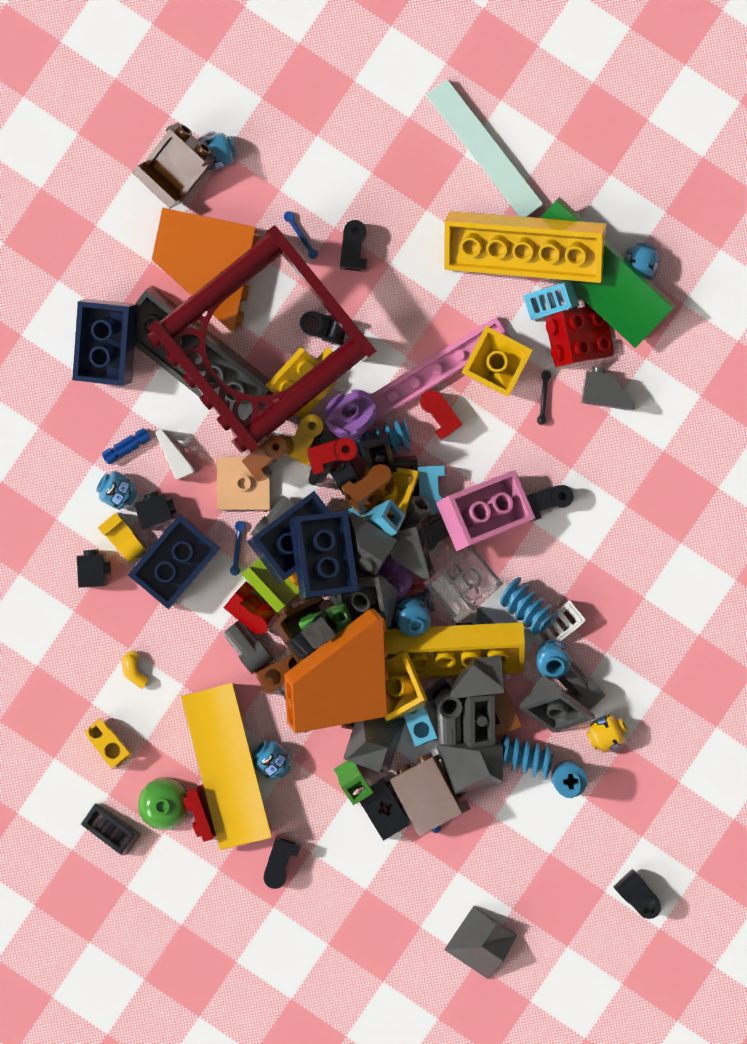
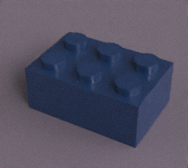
[72,299,138,386]
[247,491,330,584]
[289,510,359,600]
[128,514,221,609]

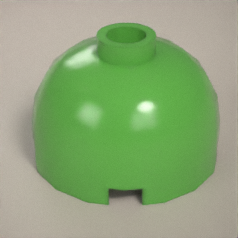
[138,777,188,830]

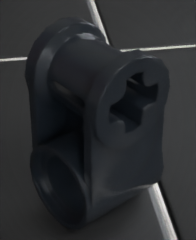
[299,311,345,346]
[613,869,661,919]

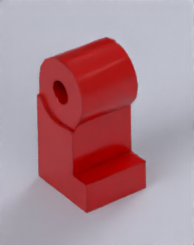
[420,390,463,440]
[306,438,357,475]
[223,581,277,634]

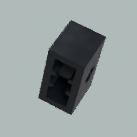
[356,777,410,841]

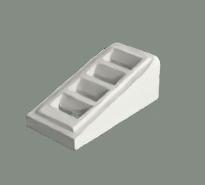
[156,429,196,480]
[528,600,586,646]

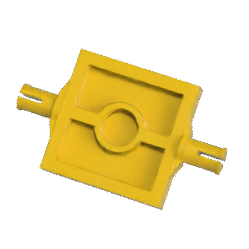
[265,346,338,420]

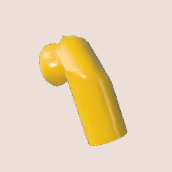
[121,650,150,689]

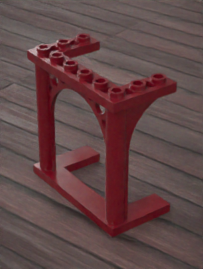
[147,225,377,454]

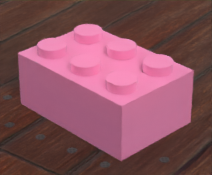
[436,470,536,552]

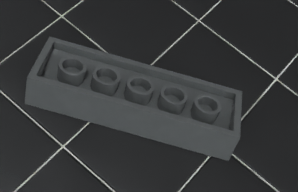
[135,286,270,420]

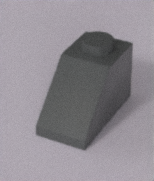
[580,367,635,411]
[348,512,397,576]
[391,522,435,579]
[461,694,495,748]

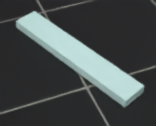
[426,79,543,217]

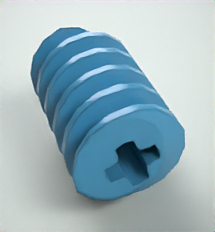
[356,418,411,462]
[500,577,558,635]
[501,734,554,780]
[551,761,588,799]

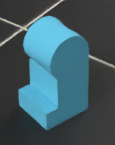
[418,465,445,515]
[359,499,406,536]
[404,708,438,748]

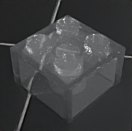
[423,545,503,623]

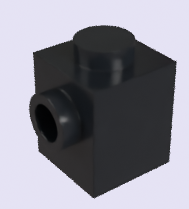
[134,491,177,529]
[77,549,111,588]

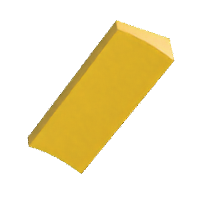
[444,211,607,283]
[384,622,525,678]
[181,683,271,850]

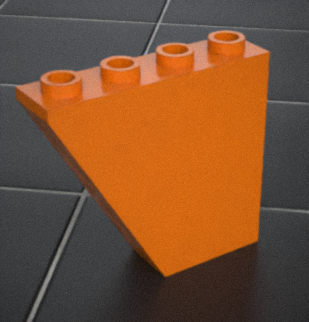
[152,207,260,332]
[284,609,389,733]

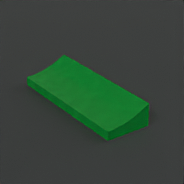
[540,197,676,348]

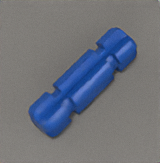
[102,428,151,464]

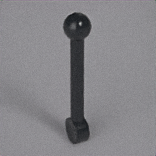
[537,370,551,425]

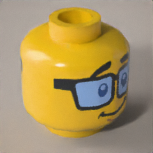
[587,714,628,753]

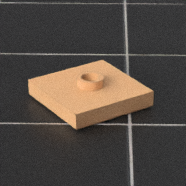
[217,457,270,510]

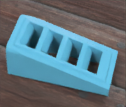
[523,280,579,320]

